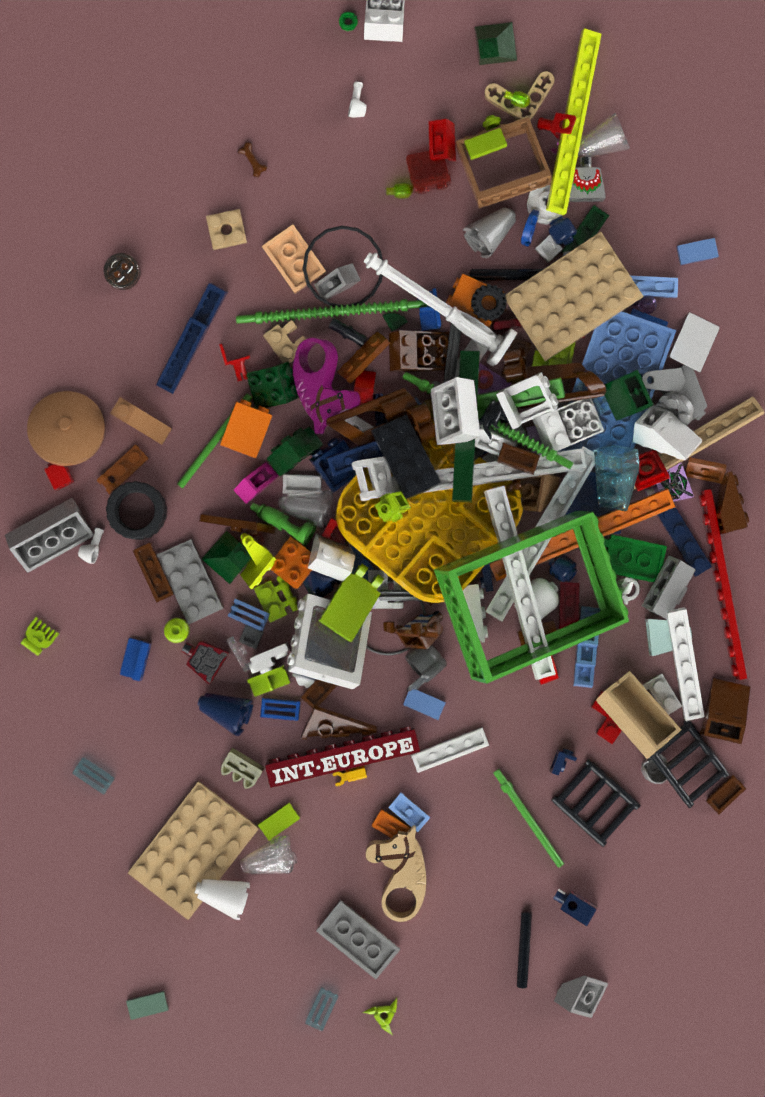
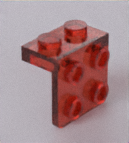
[406,151,451,194]

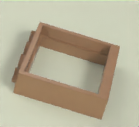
[456,117,552,208]

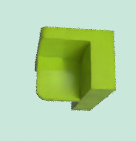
[247,665,291,697]

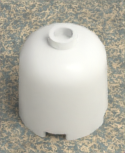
[514,578,559,619]

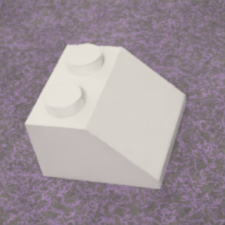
[308,534,355,582]

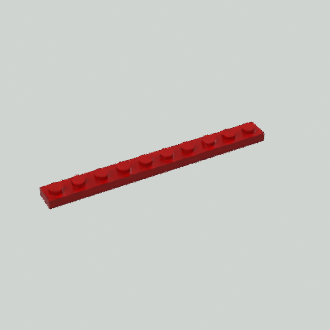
[699,489,747,680]

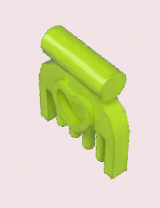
[21,617,60,656]

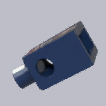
[553,889,598,926]

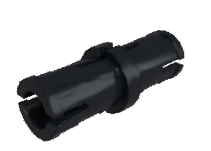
[328,317,367,347]

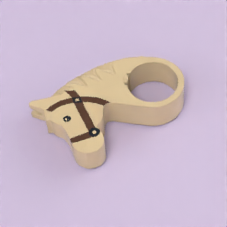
[366,825,426,922]

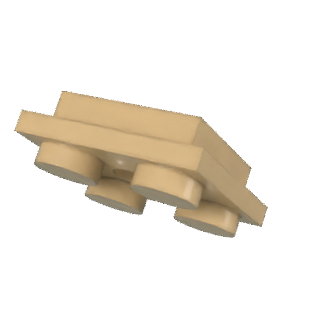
[206,209,247,250]

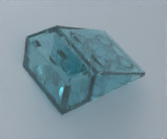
[594,445,639,511]

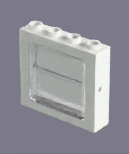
[287,594,372,689]

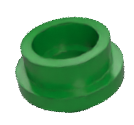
[339,11,358,31]

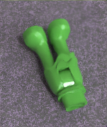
[250,503,317,546]

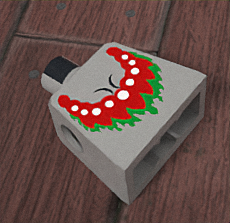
[569,157,606,202]

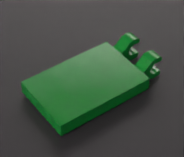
[604,534,667,583]

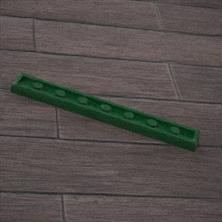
[452,350,480,503]

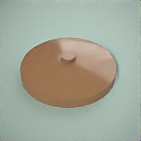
[27,391,105,466]

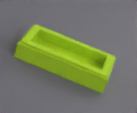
[464,128,507,160]
[258,802,300,841]

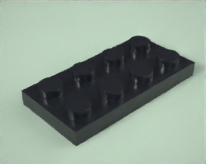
[371,414,441,500]

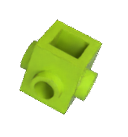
[375,491,411,522]

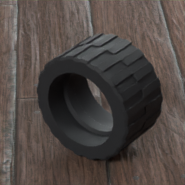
[106,481,167,540]

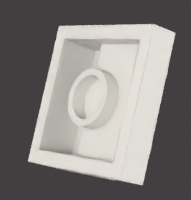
[248,642,290,674]

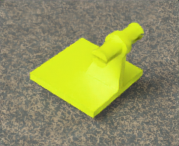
[240,533,276,589]

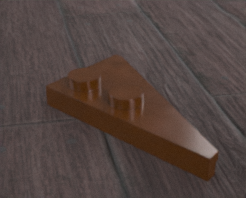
[199,514,276,535]
[301,706,377,740]

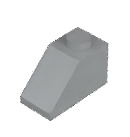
[314,263,361,300]

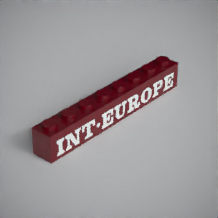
[265,726,420,788]

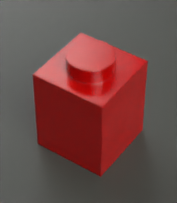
[44,463,74,491]

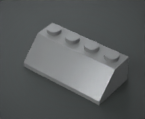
[5,498,94,573]

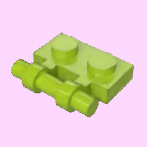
[254,576,298,623]

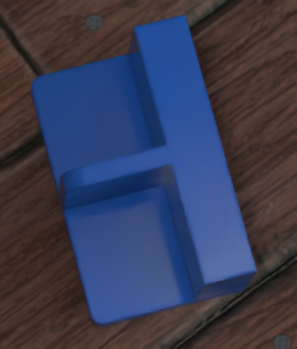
[417,288,441,331]

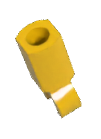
[332,766,367,786]

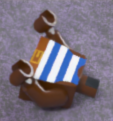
[383,611,443,649]

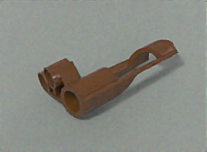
[504,348,607,409]
[326,388,436,445]

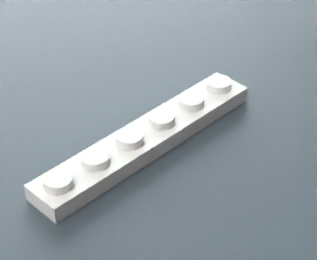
[666,607,705,721]

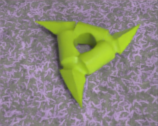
[362,998,397,1035]

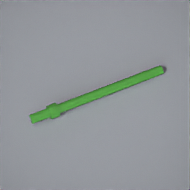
[177,393,253,488]
[493,769,564,868]

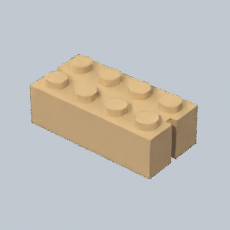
[596,671,681,759]

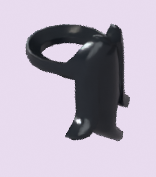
[479,400,509,440]

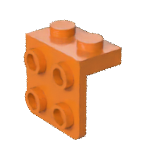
[270,537,312,589]

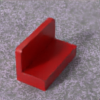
[428,119,456,161]

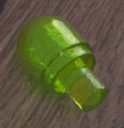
[503,90,530,108]
[386,183,413,199]

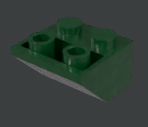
[604,369,654,421]

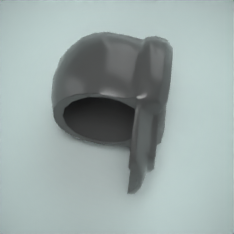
[405,645,447,692]

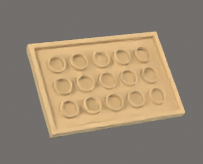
[505,232,643,361]
[128,781,259,920]

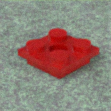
[623,449,670,491]

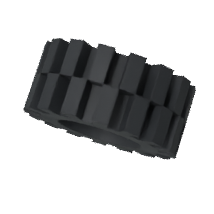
[471,284,507,321]

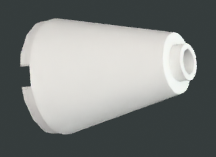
[194,879,250,920]

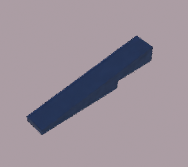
[156,283,228,394]

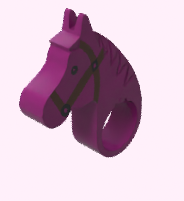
[293,338,360,434]

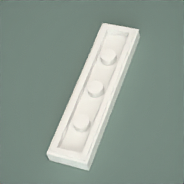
[411,727,489,773]

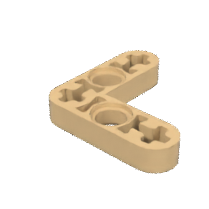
[484,71,554,121]

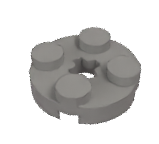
[656,391,694,426]

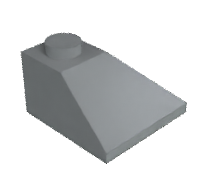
[554,976,608,1018]

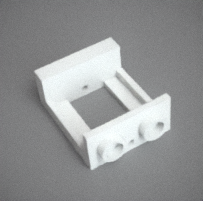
[496,372,558,429]

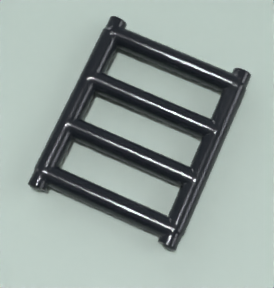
[651,720,729,808]
[551,758,641,847]

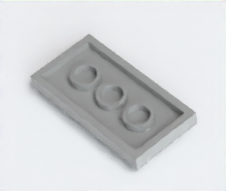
[156,539,224,625]
[316,900,400,979]

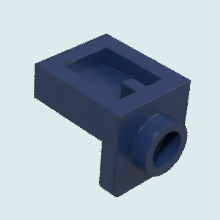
[550,748,577,776]

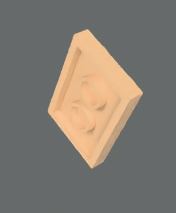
[262,224,326,294]

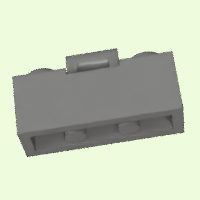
[641,556,695,620]

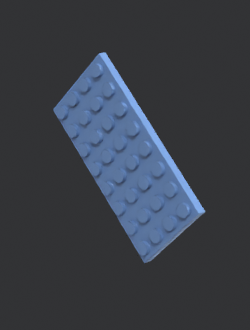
[557,312,676,476]

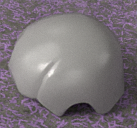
[641,754,668,784]

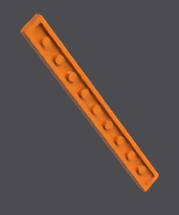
[489,488,675,581]

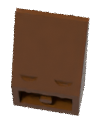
[389,330,450,372]
[715,471,749,534]
[700,678,751,744]

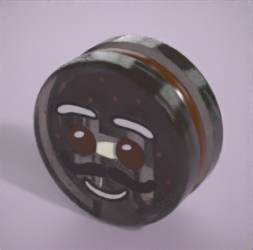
[103,253,141,290]

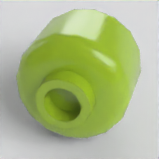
[164,618,190,643]

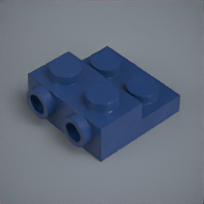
[309,437,356,493]

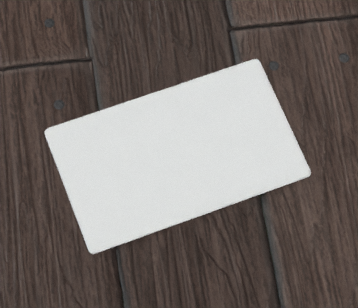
[670,312,719,372]

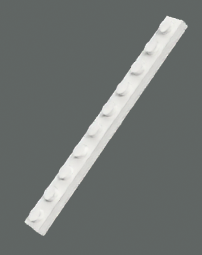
[485,446,599,622]
[392,448,587,493]
[484,486,556,680]

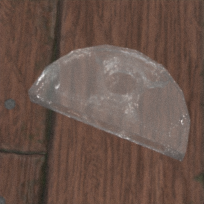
[227,636,250,672]

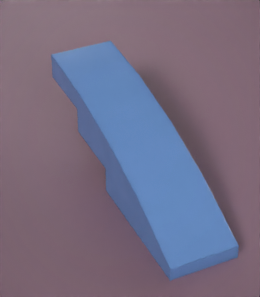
[573,606,600,688]

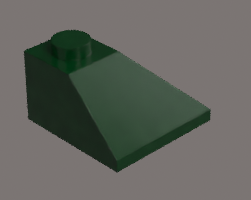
[474,22,517,65]
[202,531,252,584]

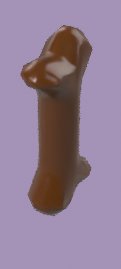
[237,142,267,178]
[506,479,522,492]

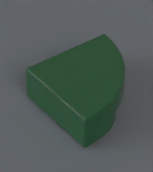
[382,313,408,332]

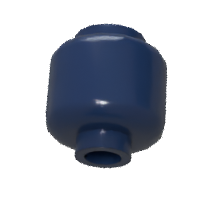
[548,216,577,246]
[548,554,578,582]

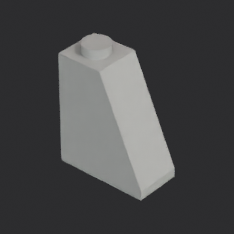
[660,364,707,421]

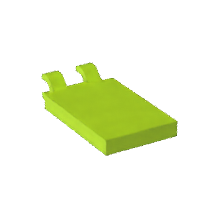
[318,563,384,642]

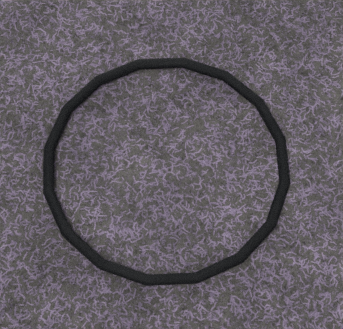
[303,225,383,307]

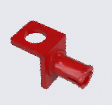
[537,112,576,140]
[219,343,251,382]

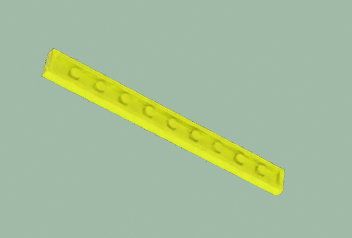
[546,28,602,215]

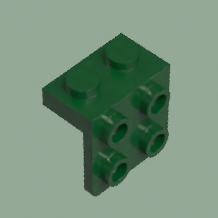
[246,361,299,409]

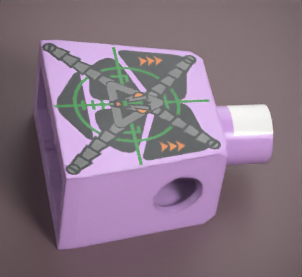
[645,463,694,501]

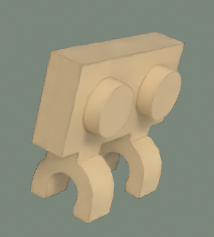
[263,320,306,364]

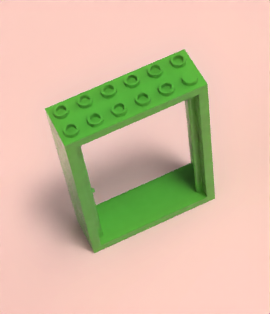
[434,511,629,684]

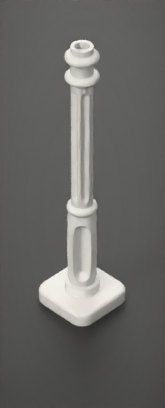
[364,252,517,366]

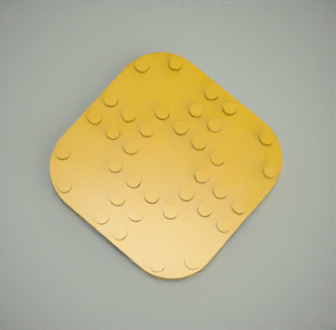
[336,419,523,603]

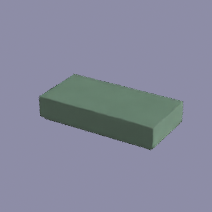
[126,991,169,1020]

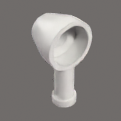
[348,82,367,118]
[78,528,104,564]

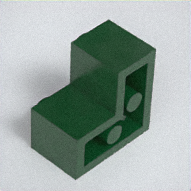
[266,426,324,477]

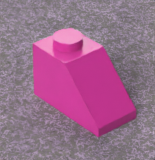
[234,462,279,504]

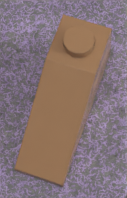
[110,397,172,445]

